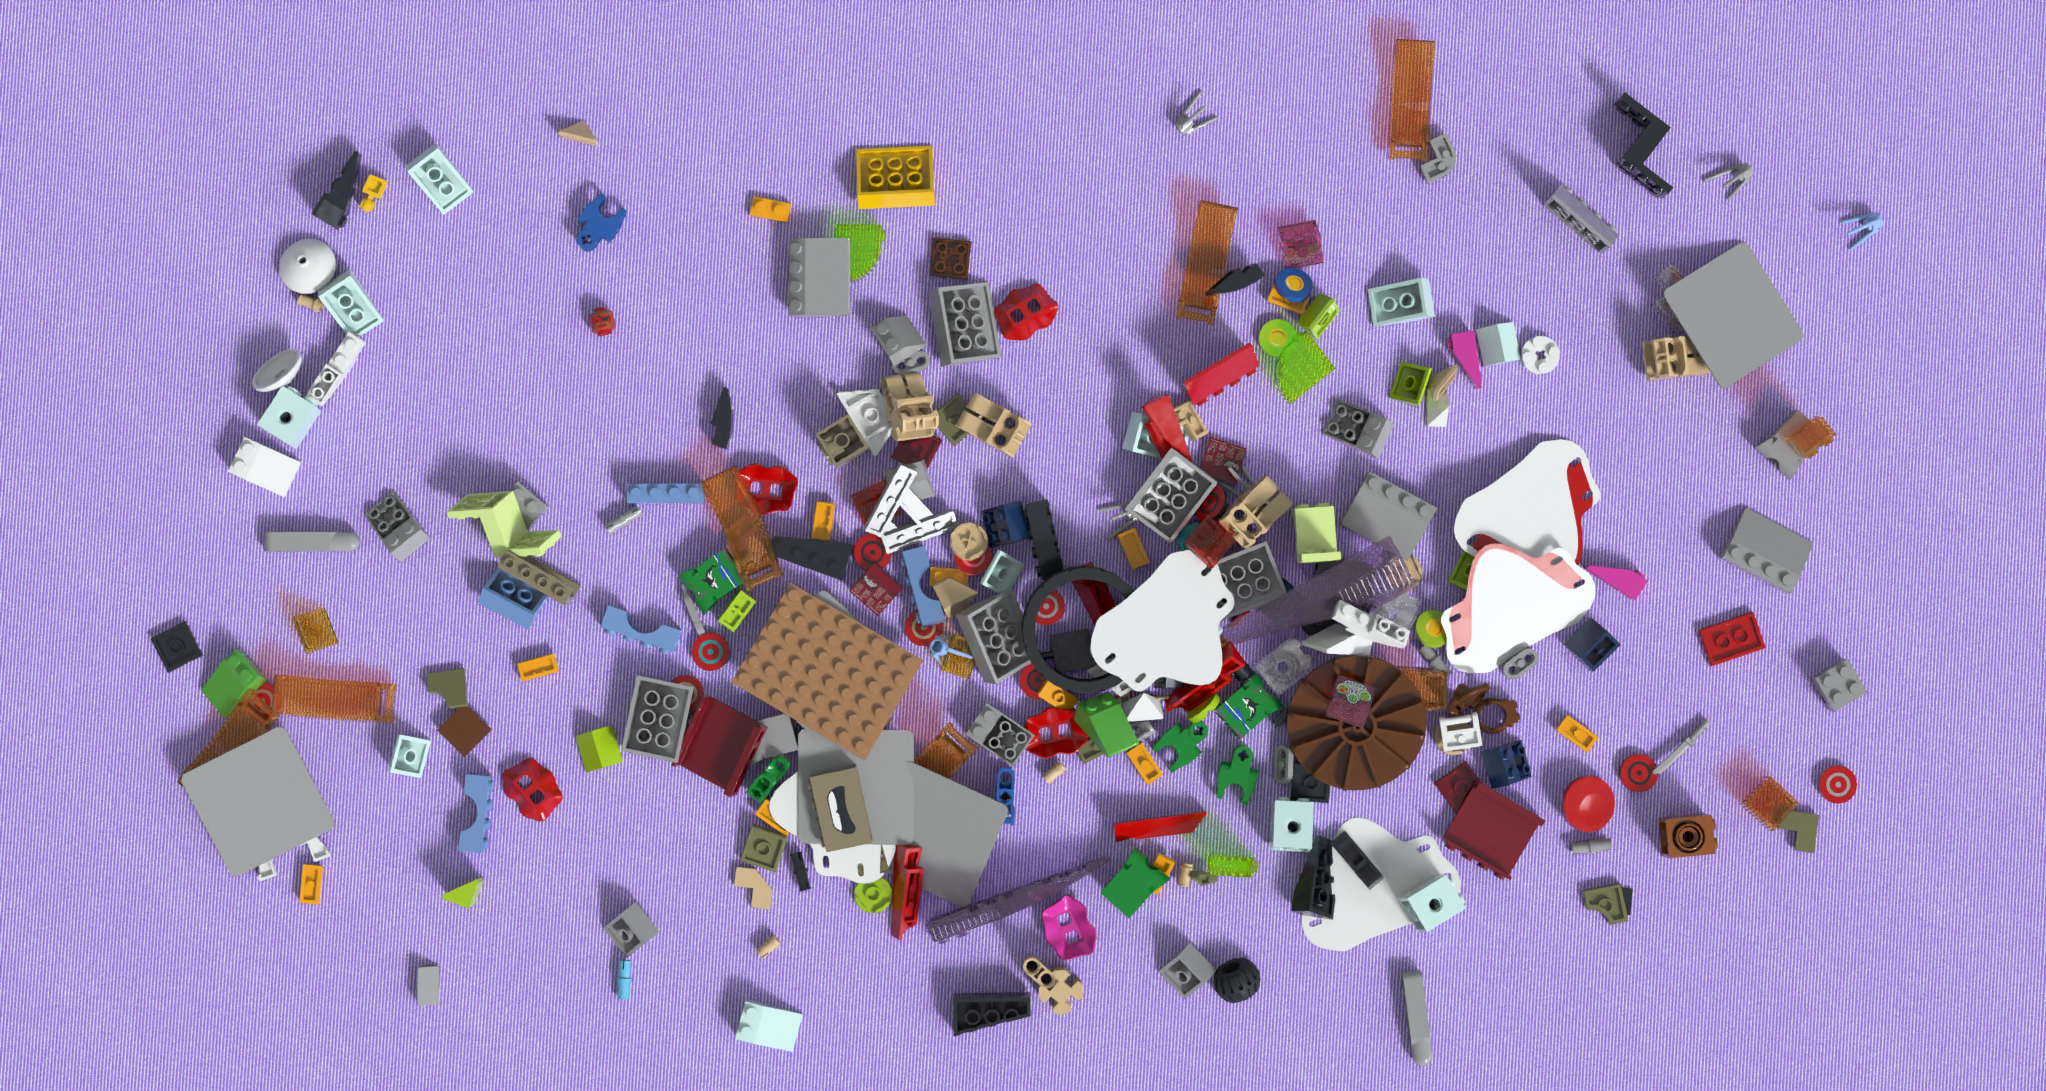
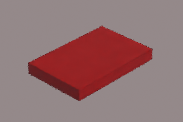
[1698,612,1766,666]

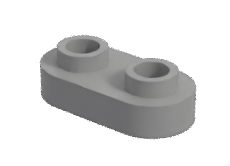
[892,351,930,375]
[1503,649,1538,679]
[1273,745,1294,784]

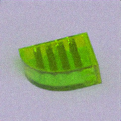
[835,224,886,283]
[1275,331,1336,404]
[1207,852,1259,877]

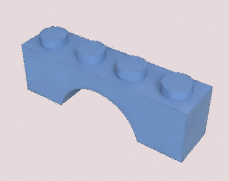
[627,483,706,504]
[900,546,946,628]
[601,605,682,654]
[458,774,494,853]

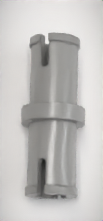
[604,504,643,535]
[1418,645,1453,680]
[1571,838,1612,855]

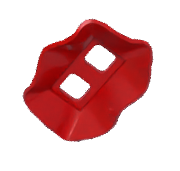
[994,283,1059,341]
[735,463,799,514]
[1025,707,1089,759]
[502,758,563,822]

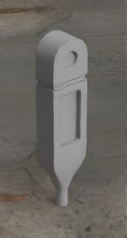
[681,585,706,635]

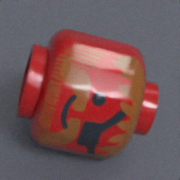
[589,307,616,336]

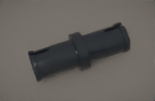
[790,851,812,892]

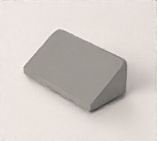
[417,966,439,1006]

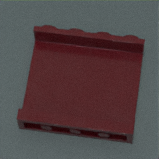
[671,695,768,797]
[1441,780,1546,880]

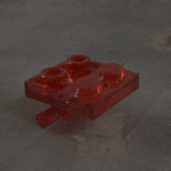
[851,479,901,526]
[1182,515,1236,569]

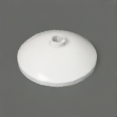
[279,239,336,294]
[252,349,302,392]

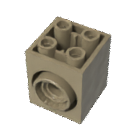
[815,414,870,469]

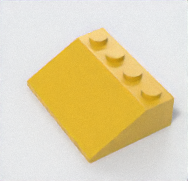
[856,146,935,209]

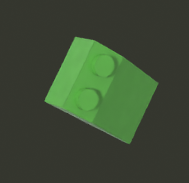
[201,648,268,719]
[1074,691,1139,758]

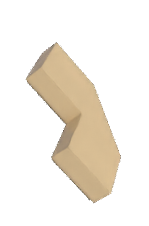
[734,867,773,910]

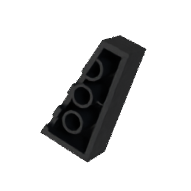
[768,536,855,581]

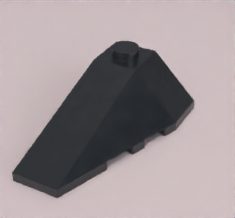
[311,151,362,231]
[1291,835,1335,920]

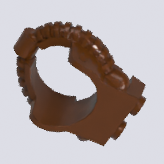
[1448,683,1491,716]
[1474,697,1520,734]

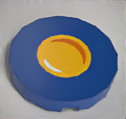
[1275,268,1313,303]

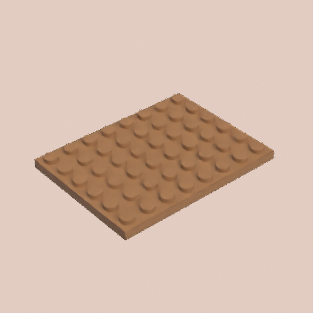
[731,583,924,761]

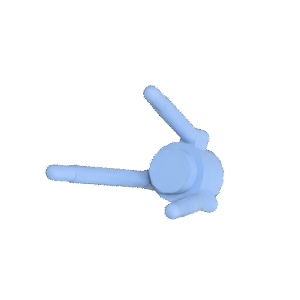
[1842,212,1884,251]
[930,635,973,665]

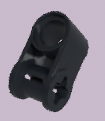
[1231,659,1255,684]

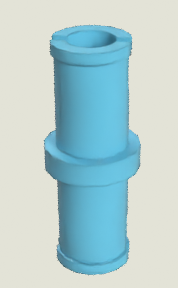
[616,959,632,1000]

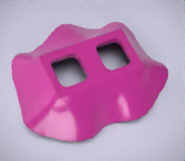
[1041,895,1097,960]

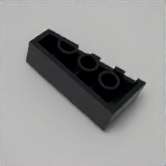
[1024,499,1064,580]
[953,992,1031,1037]

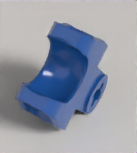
[577,193,627,252]
[996,767,1015,826]

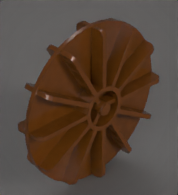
[1287,655,1427,791]

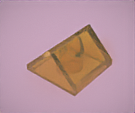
[292,607,338,654]
[941,634,975,679]

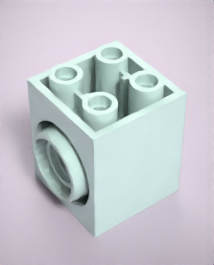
[257,386,321,450]
[1270,797,1314,852]
[1398,875,1466,932]

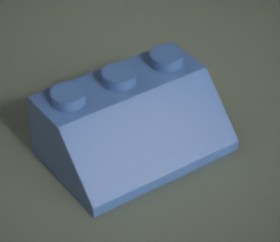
[478,568,548,630]

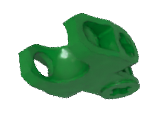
[1152,721,1208,773]
[1216,745,1259,805]
[745,755,790,805]

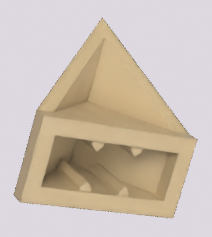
[933,577,978,619]

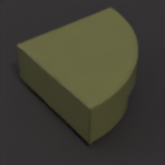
[1190,871,1218,886]

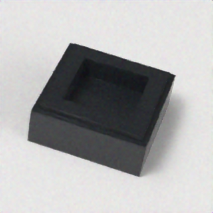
[1272,707,1288,727]

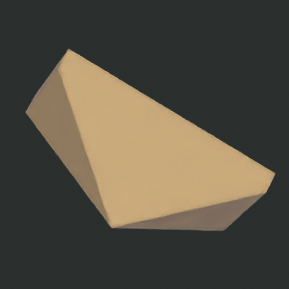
[558,120,598,147]
[1428,364,1459,402]

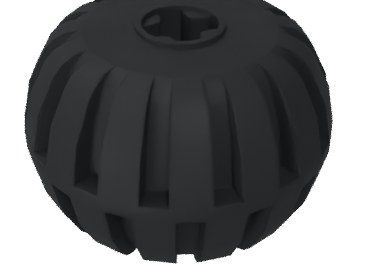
[1213,958,1261,1003]

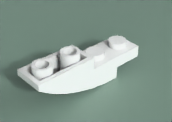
[306,332,366,406]
[1332,600,1410,648]

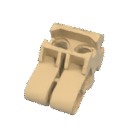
[1642,336,1711,381]
[881,372,939,441]
[955,392,1031,459]
[1219,475,1293,549]
[1023,954,1083,1015]

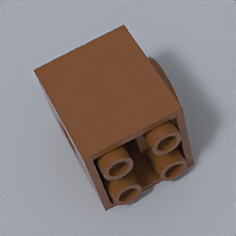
[1658,813,1718,858]

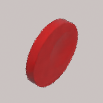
[1561,776,1615,832]

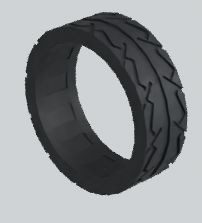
[1021,566,1134,694]

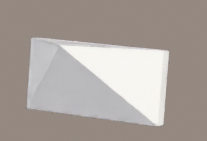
[1427,388,1449,427]
[1122,693,1163,722]

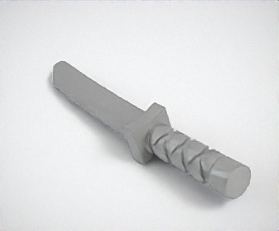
[1652,719,1711,774]

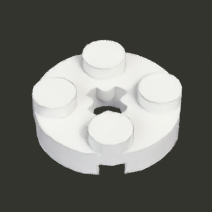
[1521,336,1560,374]

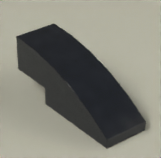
[1205,263,1265,296]
[711,387,733,450]
[1330,831,1384,890]

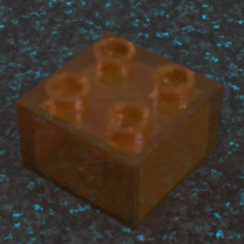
[1785,416,1836,459]
[1740,776,1799,831]

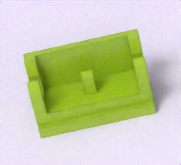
[717,588,756,632]

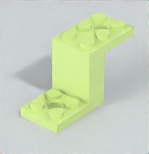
[447,491,561,558]
[1290,503,1341,563]

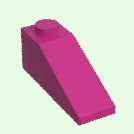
[1447,331,1482,389]
[1584,565,1648,600]

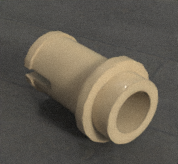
[298,293,324,312]
[1042,760,1067,784]
[1177,862,1195,887]
[756,935,781,959]

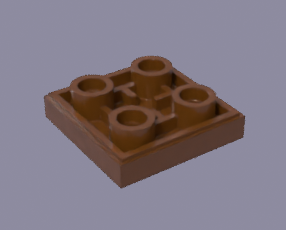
[930,238,972,280]
[437,706,492,757]

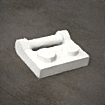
[1438,712,1482,752]

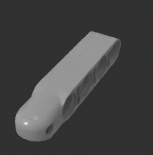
[264,532,360,552]
[1401,970,1432,1066]

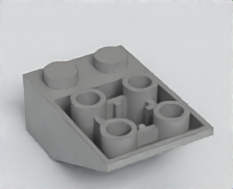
[1322,399,1395,459]
[364,491,431,562]
[965,702,1035,767]

